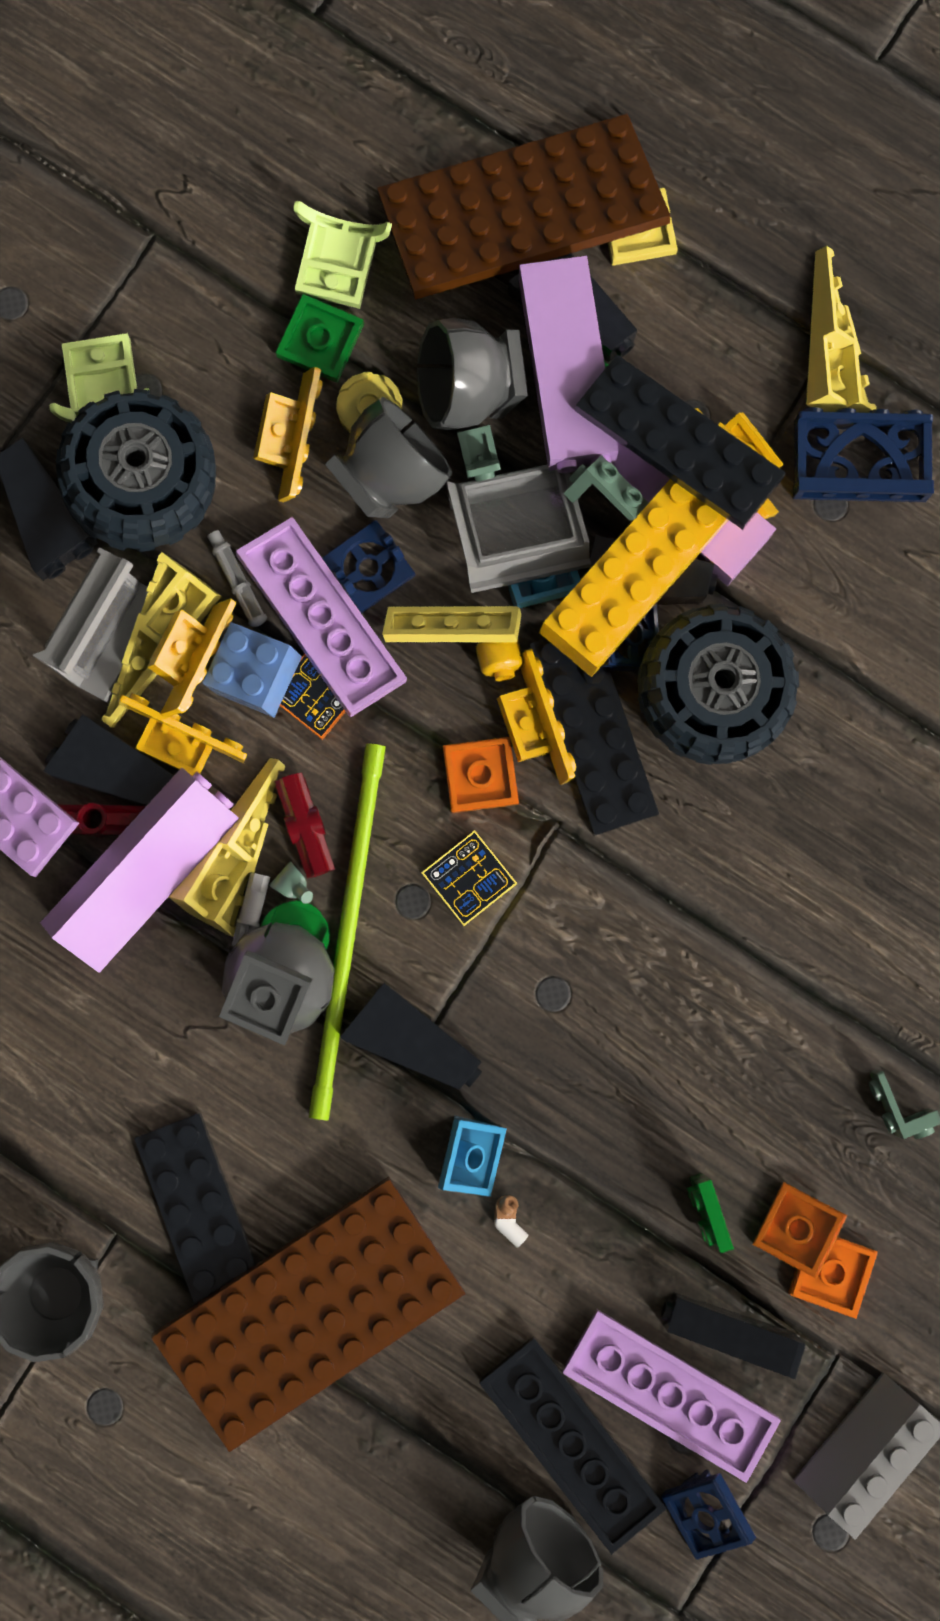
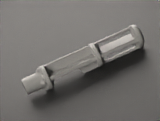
[207,530,267,627]

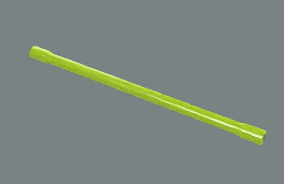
[308,743,386,1120]

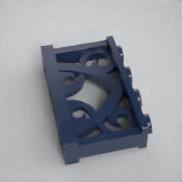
[793,407,934,502]

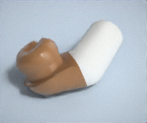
[494,1195,529,1248]

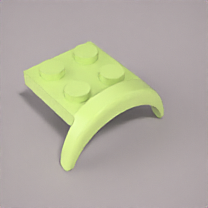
[294,201,392,309]
[49,333,150,423]

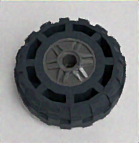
[56,389,216,552]
[637,604,799,765]

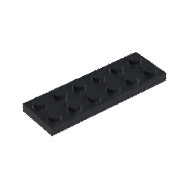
[575,355,786,530]
[529,639,659,836]
[134,1113,257,1305]
[479,1336,667,1555]

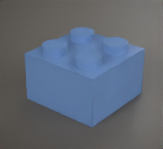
[202,622,302,718]

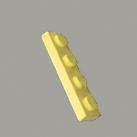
[382,606,522,642]

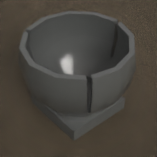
[417,318,528,430]
[325,397,452,518]
[219,922,334,1045]
[0,1242,104,1362]
[470,1496,603,1621]

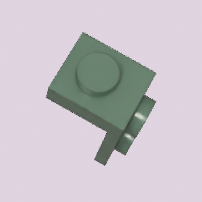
[457,424,501,482]
[563,455,648,522]
[869,1070,940,1139]

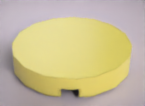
[336,372,402,433]

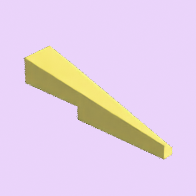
[806,246,876,413]
[102,552,222,727]
[169,758,285,937]

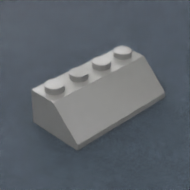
[793,1372,940,1539]

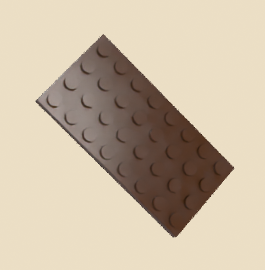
[377,114,671,300]
[151,1176,465,1452]

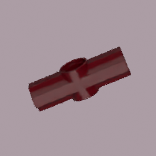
[274,772,335,879]
[57,803,146,837]

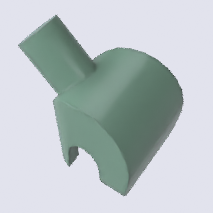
[269,861,313,904]

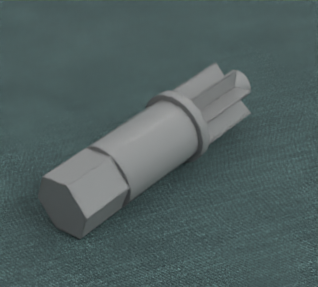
[232,872,270,946]

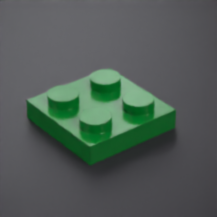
[276,294,364,383]
[686,1173,734,1254]

